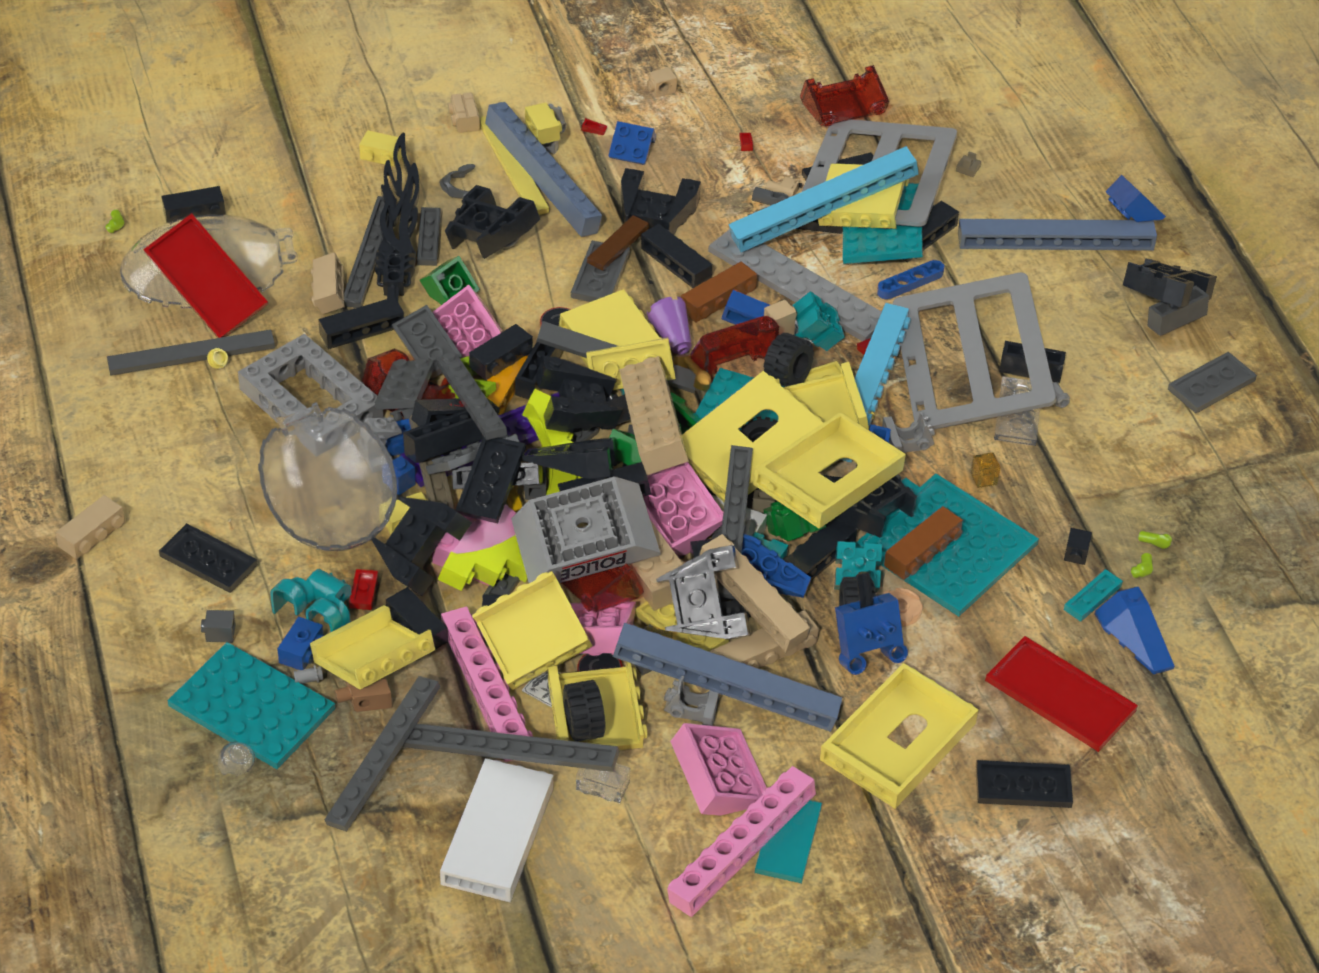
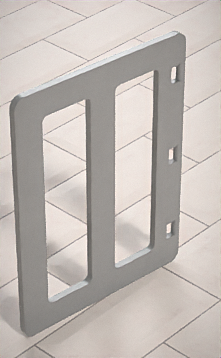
[802,118,957,227]
[893,272,1056,429]

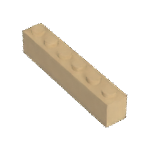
[700,534,810,652]
[696,610,819,693]

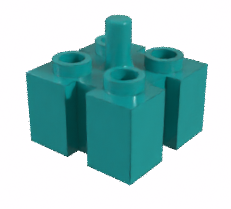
[793,291,845,351]
[834,541,882,593]

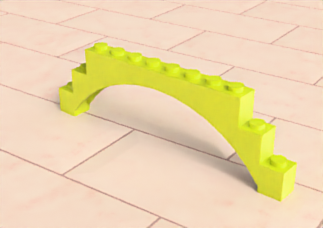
[437,389,581,591]

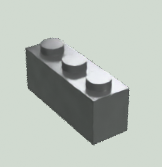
[1147,286,1209,336]

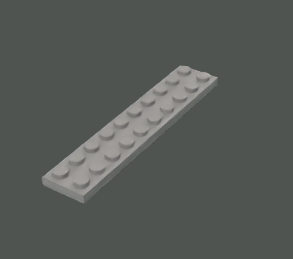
[708,229,882,341]

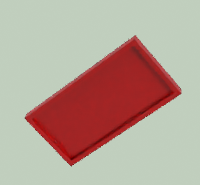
[143,213,268,338]
[985,636,1138,752]

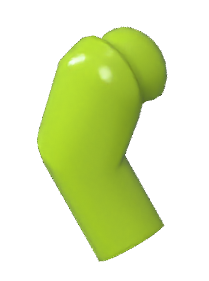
[105,210,125,233]
[1138,531,1172,549]
[1131,553,1153,578]

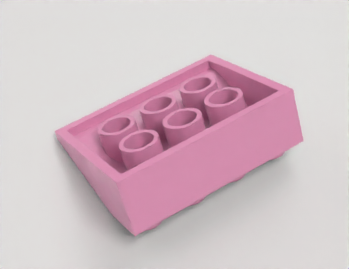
[432,285,503,358]
[643,462,723,558]
[432,505,516,586]
[570,602,636,656]
[670,723,767,816]

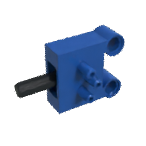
[835,571,908,675]

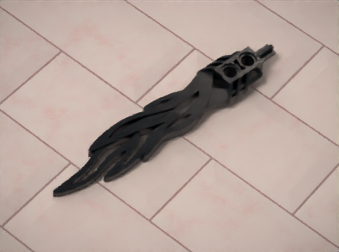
[375,132,420,303]

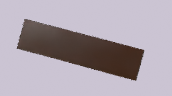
[587,215,649,271]

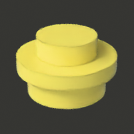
[207,348,228,369]

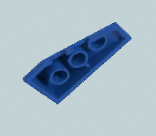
[741,534,811,598]
[1094,587,1175,674]

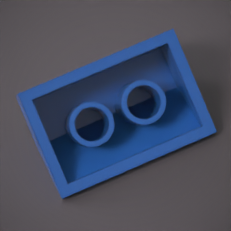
[1105,175,1166,222]

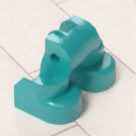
[270,569,351,633]

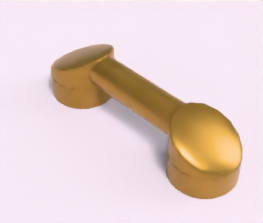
[673,354,711,391]

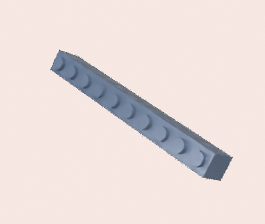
[485,102,602,237]
[958,219,1157,250]
[613,623,842,732]

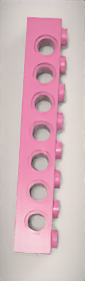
[441,606,533,762]
[667,766,816,917]

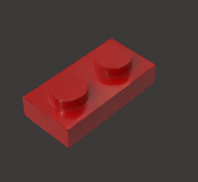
[349,569,379,610]

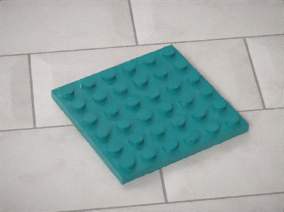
[855,473,1039,617]

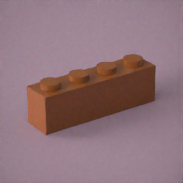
[681,261,757,323]
[884,506,963,580]

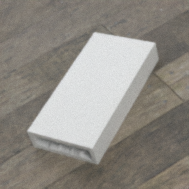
[440,758,553,902]

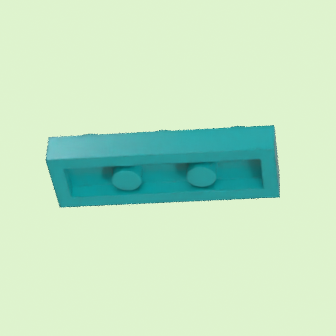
[1063,569,1123,622]

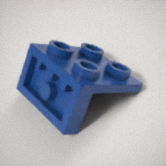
[608,121,656,165]

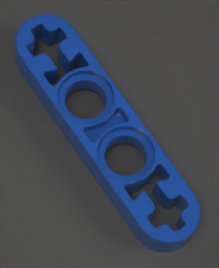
[877,260,944,299]

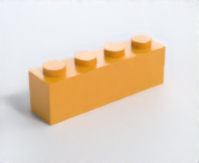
[487,355,529,416]

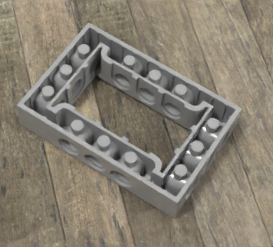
[238,334,383,458]

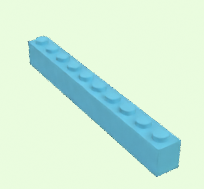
[729,146,918,252]
[839,303,911,463]

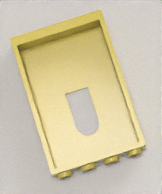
[682,371,823,502]
[753,412,906,529]
[820,663,978,809]

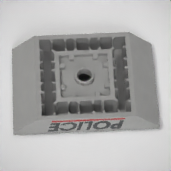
[511,477,661,583]

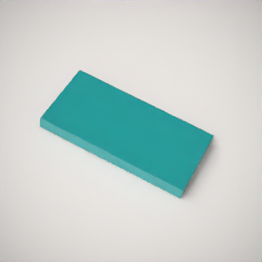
[755,800,822,884]

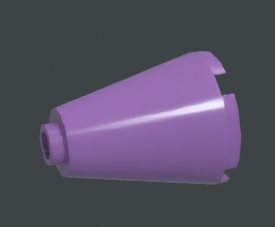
[646,297,692,355]

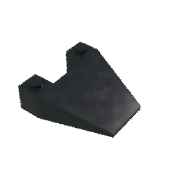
[522,437,618,481]

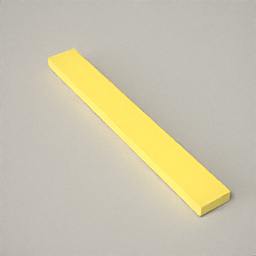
[479,116,549,215]

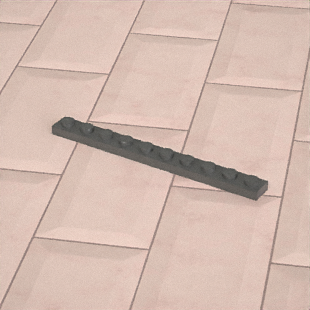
[402,724,620,772]

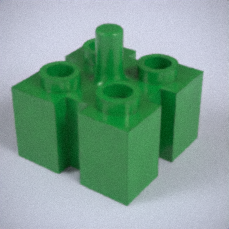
[763,501,826,541]

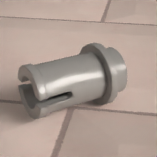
[1053,382,1070,408]
[294,665,323,684]

